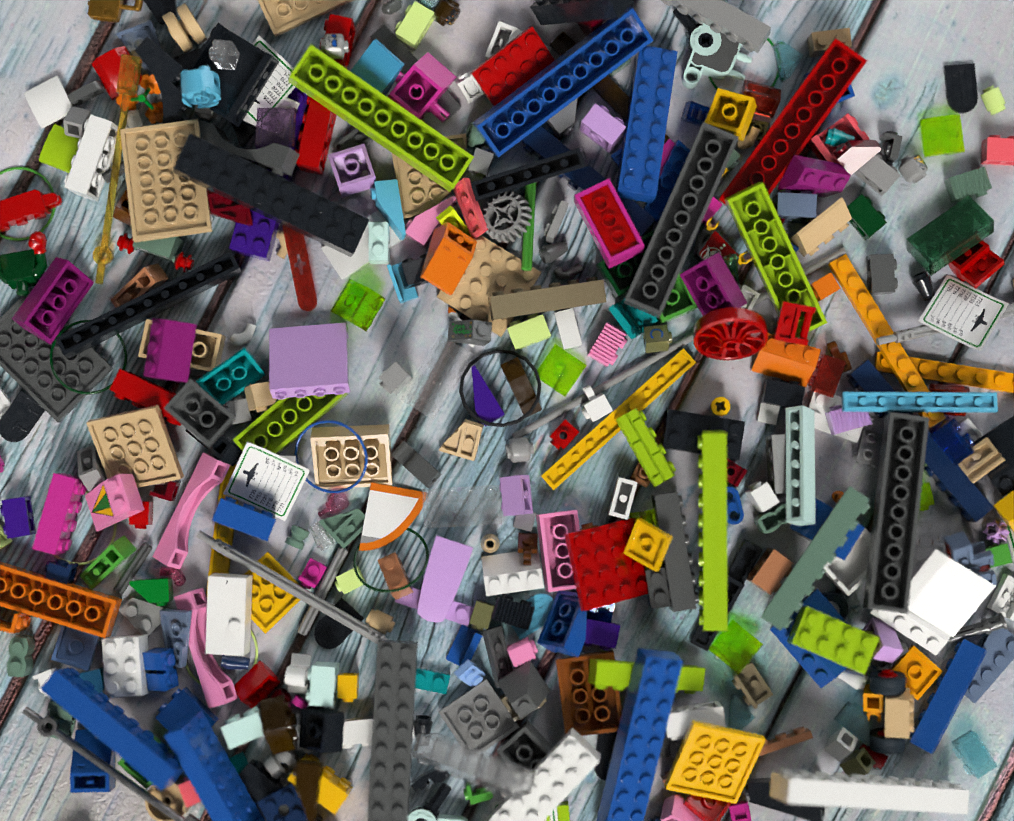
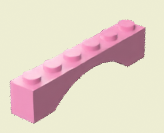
[152,452,230,569]
[174,588,238,709]

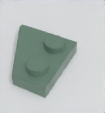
[319,508,365,549]

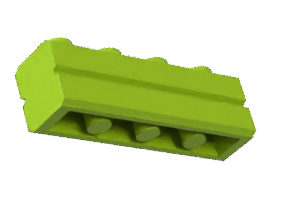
[615,408,676,487]

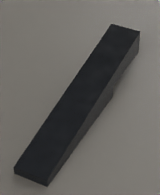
[690,538,763,651]

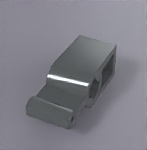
[391,441,442,488]

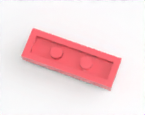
[453,178,488,238]

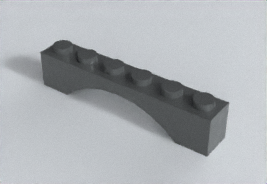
[198,120,300,176]

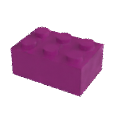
[680,252,748,315]

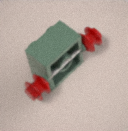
[117,233,194,273]

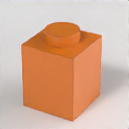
[810,272,841,302]

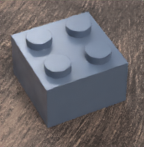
[771,190,817,224]

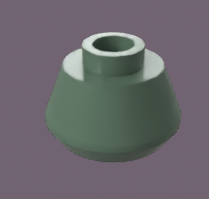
[466,121,485,147]

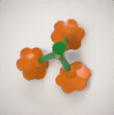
[116,73,163,124]

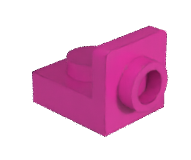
[298,558,328,589]

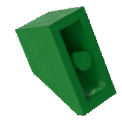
[129,578,173,606]

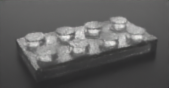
[400,335,473,420]

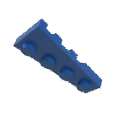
[643,139,690,223]

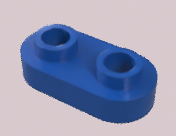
[727,487,744,525]

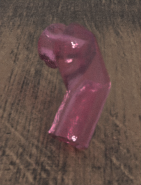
[160,566,186,587]

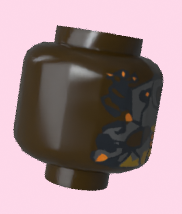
[433,0,461,26]

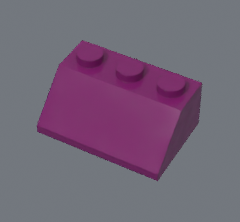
[777,155,851,198]
[143,318,197,383]

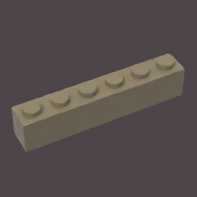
[488,277,607,320]

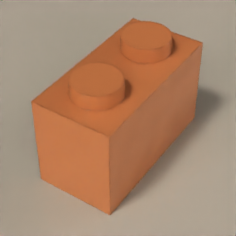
[377,552,413,600]

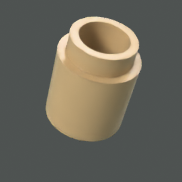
[365,609,396,635]

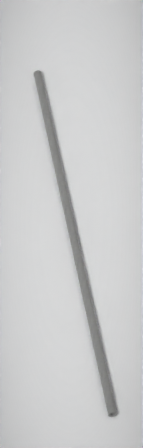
[512,248,847,438]

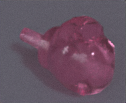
[318,492,349,517]

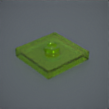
[534,344,587,397]

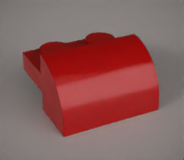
[947,235,1004,289]

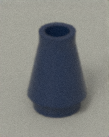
[221,655,250,670]

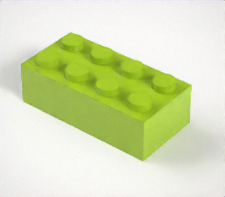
[786,606,879,675]

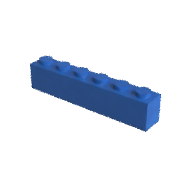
[909,639,987,754]

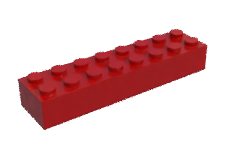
[295,14,356,176]

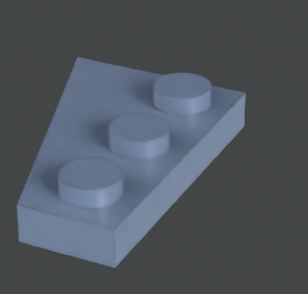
[159,609,192,668]

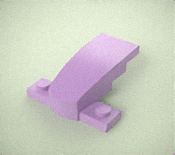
[395,535,474,626]

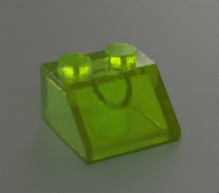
[331,279,386,332]

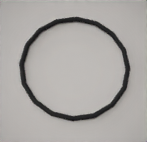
[459,349,541,427]

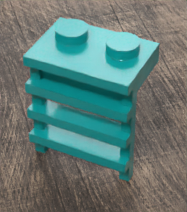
[609,297,659,340]

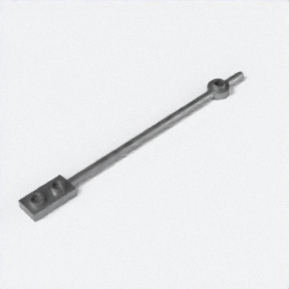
[22,707,201,821]

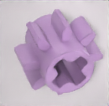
[983,519,1010,545]

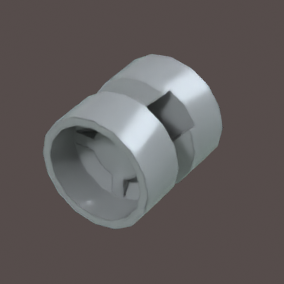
[263,750,299,779]

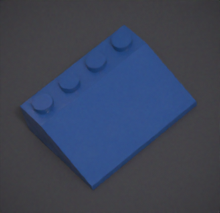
[770,588,848,688]

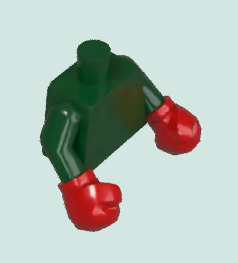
[0,231,47,296]

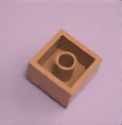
[747,548,793,595]

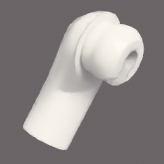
[230,323,256,346]

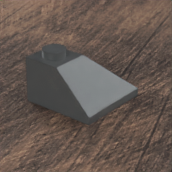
[497,660,550,719]

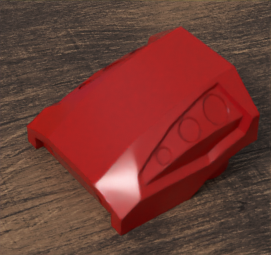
[91,46,142,100]

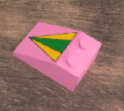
[85,474,144,531]

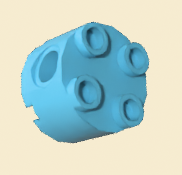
[180,66,221,109]

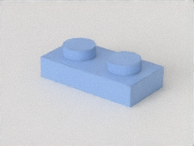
[454,659,486,688]

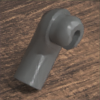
[382,0,402,15]

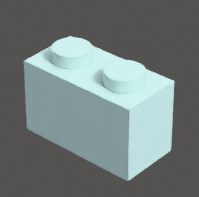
[368,222,390,264]

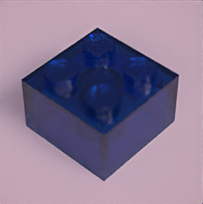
[930,415,975,466]

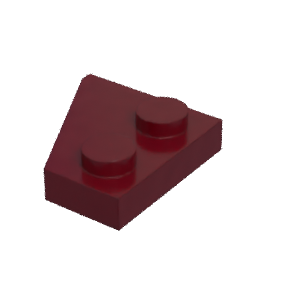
[207,193,253,226]

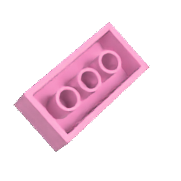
[536,510,580,592]

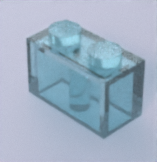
[951,730,997,779]

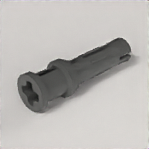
[948,612,1008,644]

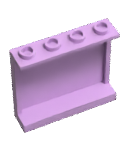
[269,322,350,400]

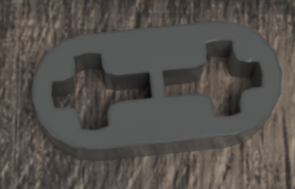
[68,80,105,106]

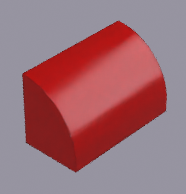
[234,660,280,708]

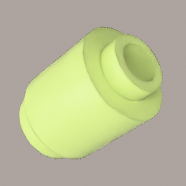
[980,85,1006,116]

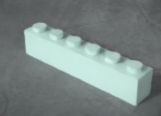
[786,405,816,526]

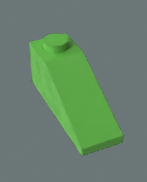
[79,535,137,590]

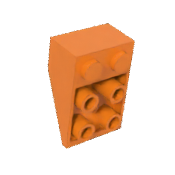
[420,222,477,295]

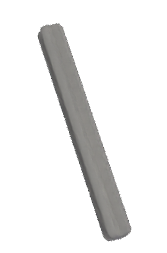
[297,547,348,636]

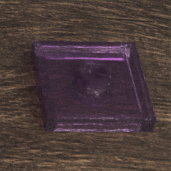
[255,107,297,148]

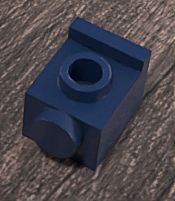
[45,559,79,584]

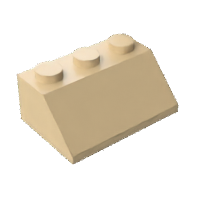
[789,197,852,257]

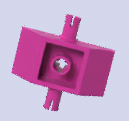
[388,52,457,123]

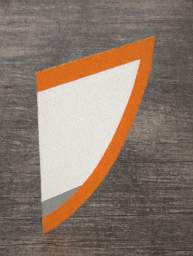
[359,482,428,551]

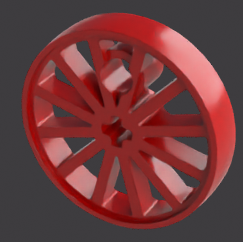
[693,307,768,361]

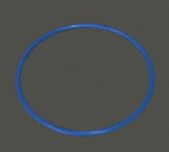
[294,420,368,493]

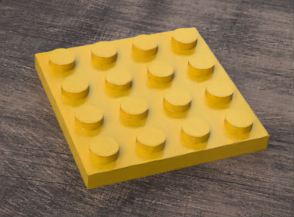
[664,720,766,804]

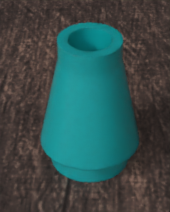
[825,128,855,146]

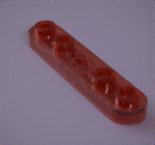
[283,225,317,311]

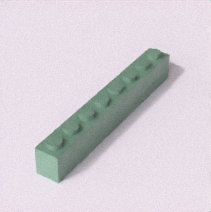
[761,486,870,631]

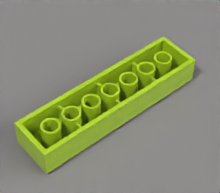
[724,182,827,337]

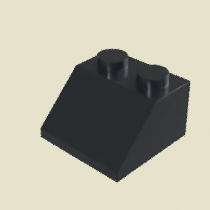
[299,708,344,754]

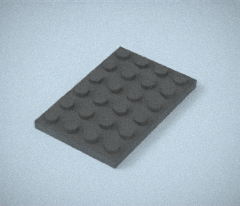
[0,288,113,423]

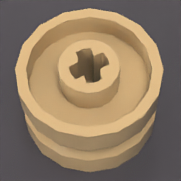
[162,3,208,53]
[145,775,192,821]

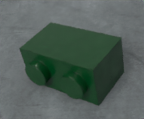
[847,194,887,240]

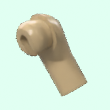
[276,230,292,259]

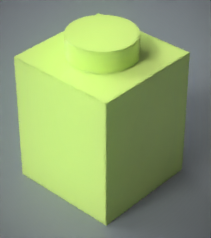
[335,566,366,594]

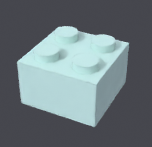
[306,661,340,707]
[221,706,264,749]

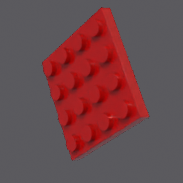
[470,26,555,107]
[565,518,648,611]

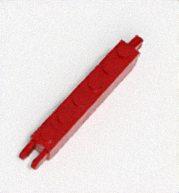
[0,189,63,232]

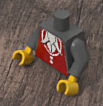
[694,217,752,273]

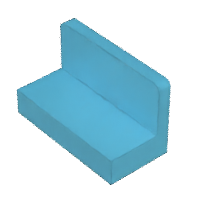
[387,262,418,304]

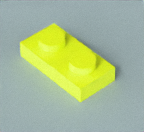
[436,205,469,235]

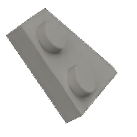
[119,597,170,637]

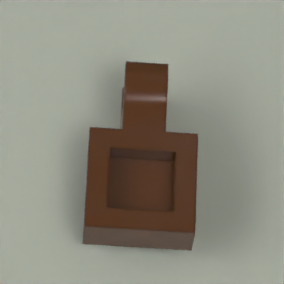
[826,341,852,376]
[518,533,538,565]

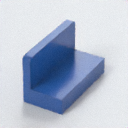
[446,625,483,667]

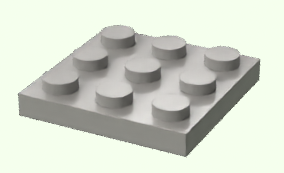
[439,678,519,760]

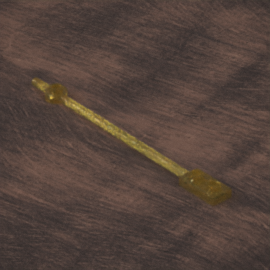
[93,54,142,284]

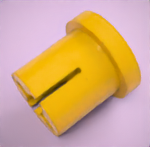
[710,397,730,416]

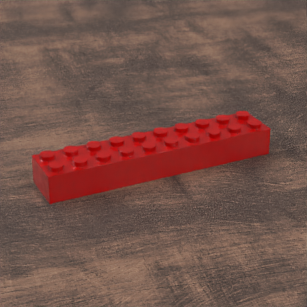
[718,38,867,206]

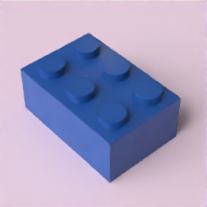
[212,496,276,542]

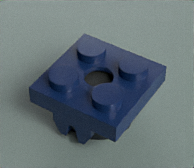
[257,783,308,821]

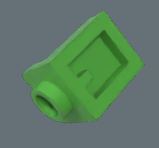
[463,782,494,805]

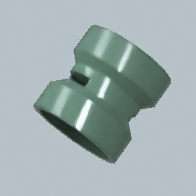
[285,525,310,550]

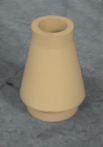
[481,534,500,553]

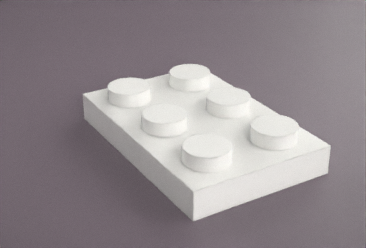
[808,388,863,443]

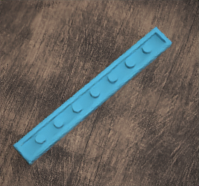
[841,392,998,413]

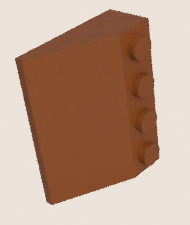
[556,650,622,736]

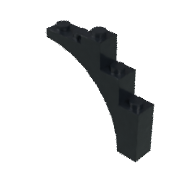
[135,36,188,124]

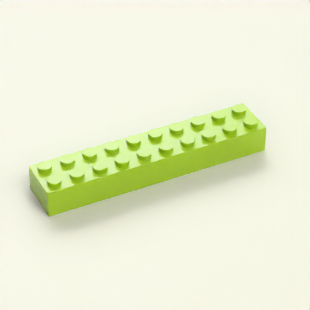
[288,45,474,192]
[698,430,727,631]

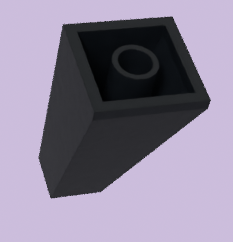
[745,778,825,821]

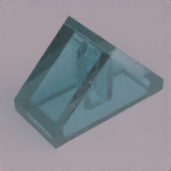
[773,40,804,83]
[728,694,755,730]

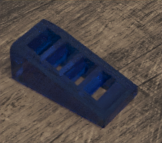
[681,101,710,127]

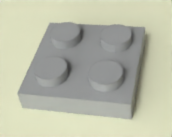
[544,200,569,244]

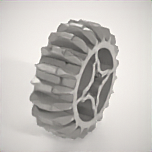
[483,192,532,243]

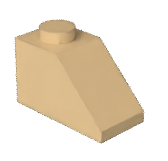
[244,382,276,413]

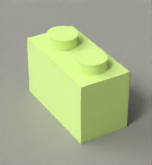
[395,1,435,50]
[507,313,551,351]

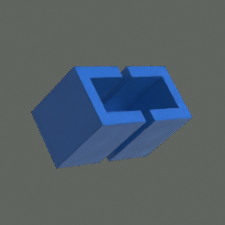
[143,647,179,691]

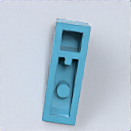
[370,179,406,240]

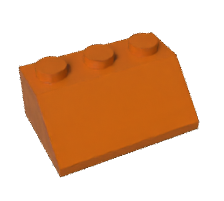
[751,333,821,388]

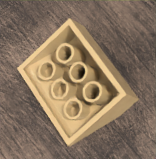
[310,424,392,489]

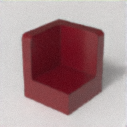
[149,481,180,501]

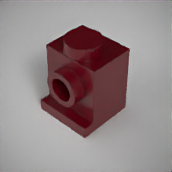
[727,458,747,487]

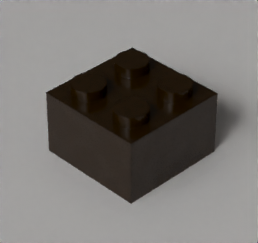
[261,695,298,755]

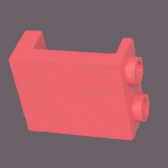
[807,113,869,163]

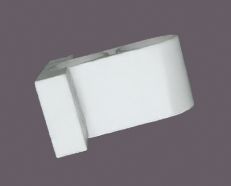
[285,653,312,694]

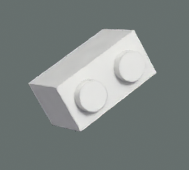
[608,477,638,520]
[745,481,779,512]

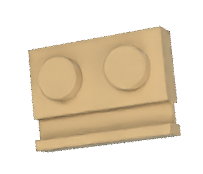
[955,437,1005,484]

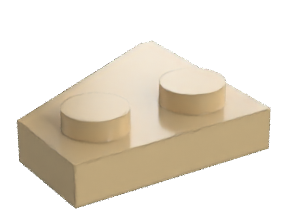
[439,419,484,461]

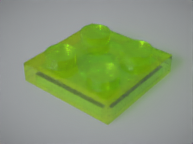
[708,619,763,675]

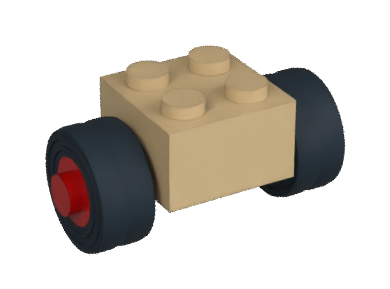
[869,669,914,754]

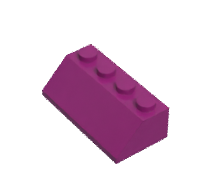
[12,257,94,344]

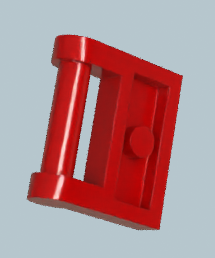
[773,301,816,346]

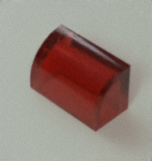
[740,80,781,118]

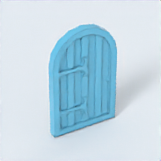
[511,593,554,640]

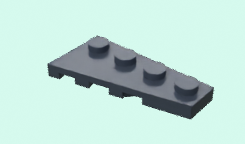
[965,628,1014,704]

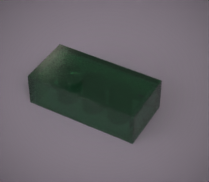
[906,196,994,276]

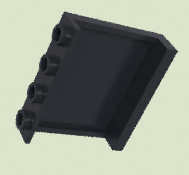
[178,23,279,127]

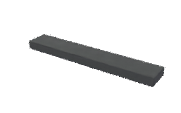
[370,24,461,120]

